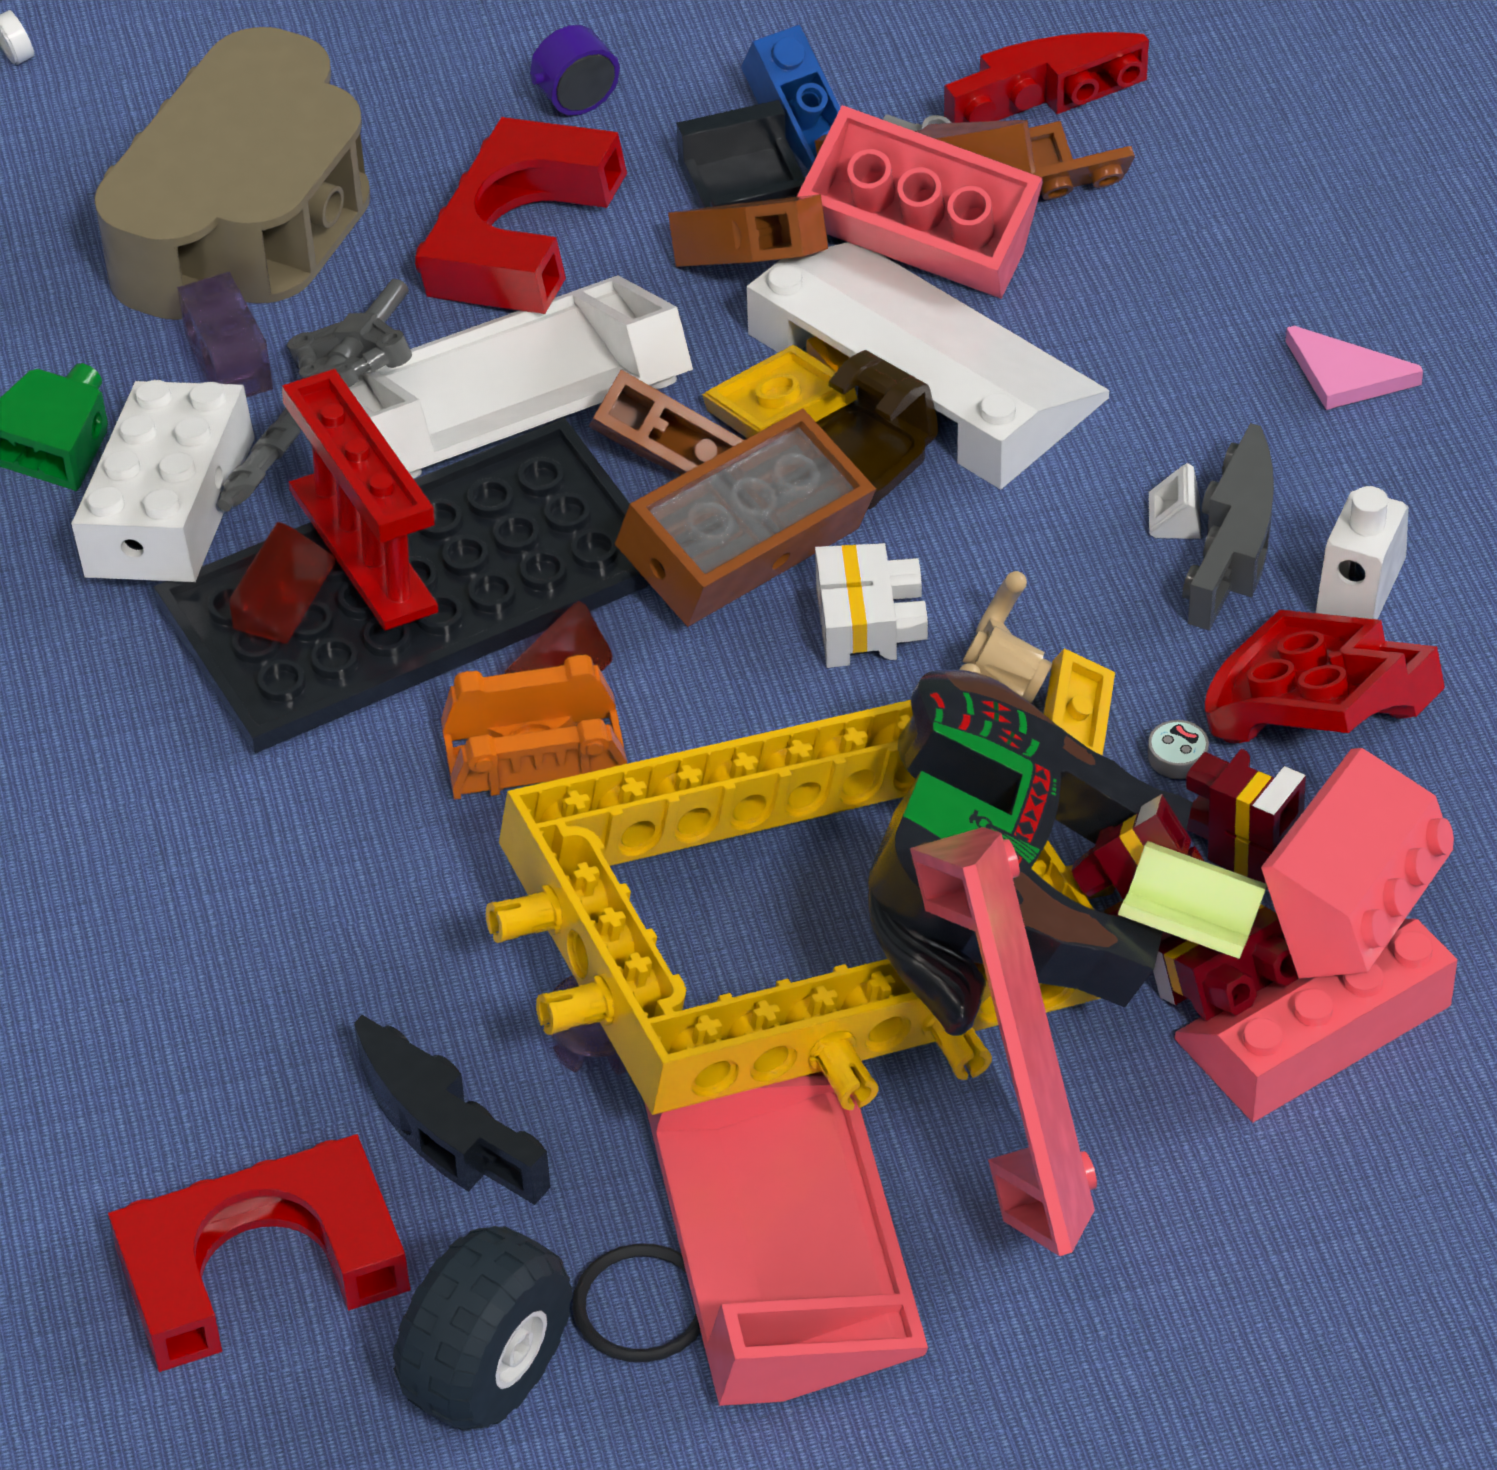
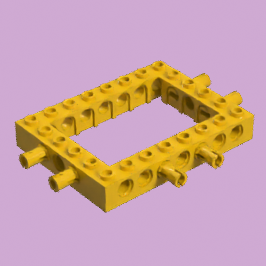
[485,700,1115,1115]

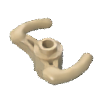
[960,571,1052,703]

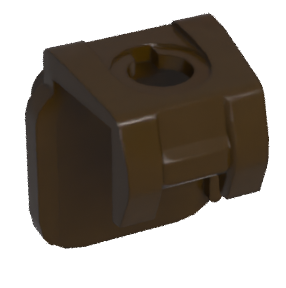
[816,350,938,510]

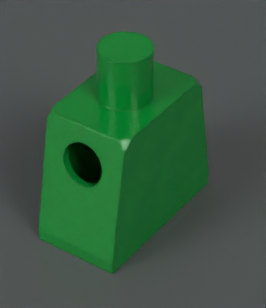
[0,363,108,491]

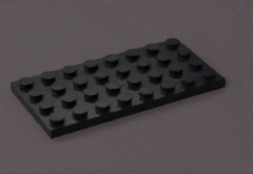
[154,418,650,753]

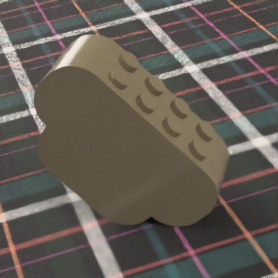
[95,27,371,320]

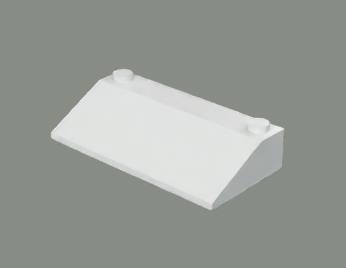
[747,242,1109,490]
[349,275,693,479]

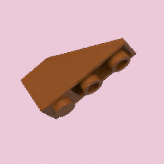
[668,194,828,267]

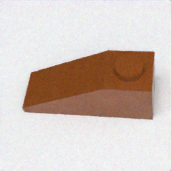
[588,369,744,476]

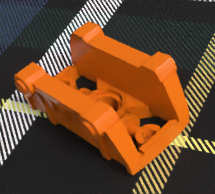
[441,655,627,799]

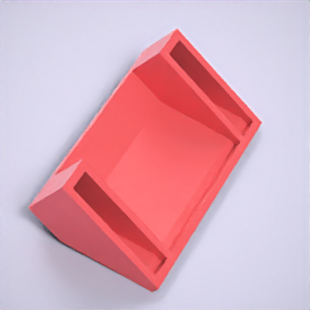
[910,827,1097,1256]
[644,1071,928,1406]

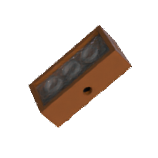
[615,408,876,627]

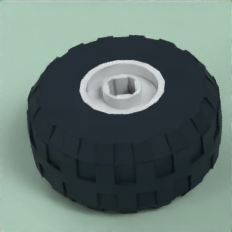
[393,1226,572,1431]

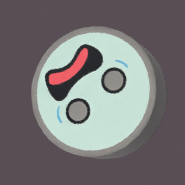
[1148,720,1209,779]

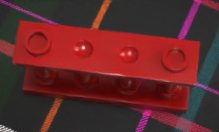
[282,369,438,630]

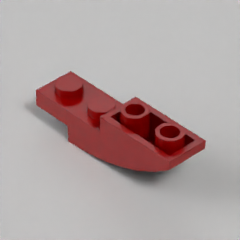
[944,32,1149,123]

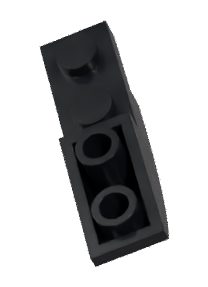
[354,1015,551,1205]

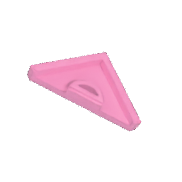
[1286,326,1423,410]

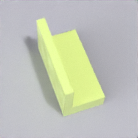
[1118,841,1267,959]

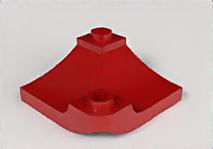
[1205,609,1445,743]

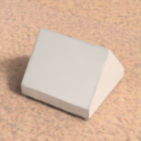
[1149,463,1201,539]

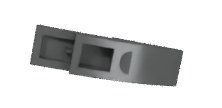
[1182,423,1274,631]

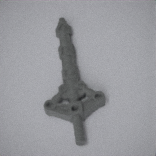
[217,279,412,512]

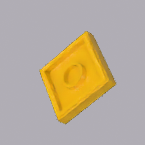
[702,345,857,438]

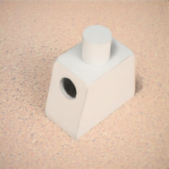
[1316,486,1409,619]

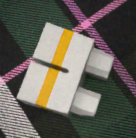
[815,543,928,668]

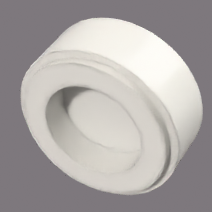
[0,10,34,65]

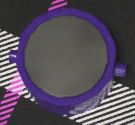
[530,25,620,115]

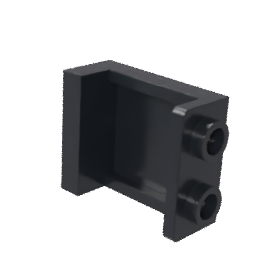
[676,100,806,208]

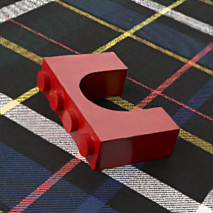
[415,117,627,314]
[108,1134,411,1372]

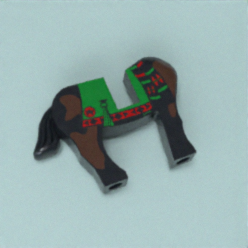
[868,670,1193,1036]

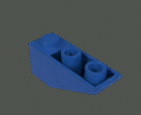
[741,24,840,171]

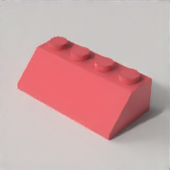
[797,105,1043,299]
[1261,748,1454,978]
[1175,919,1458,1123]

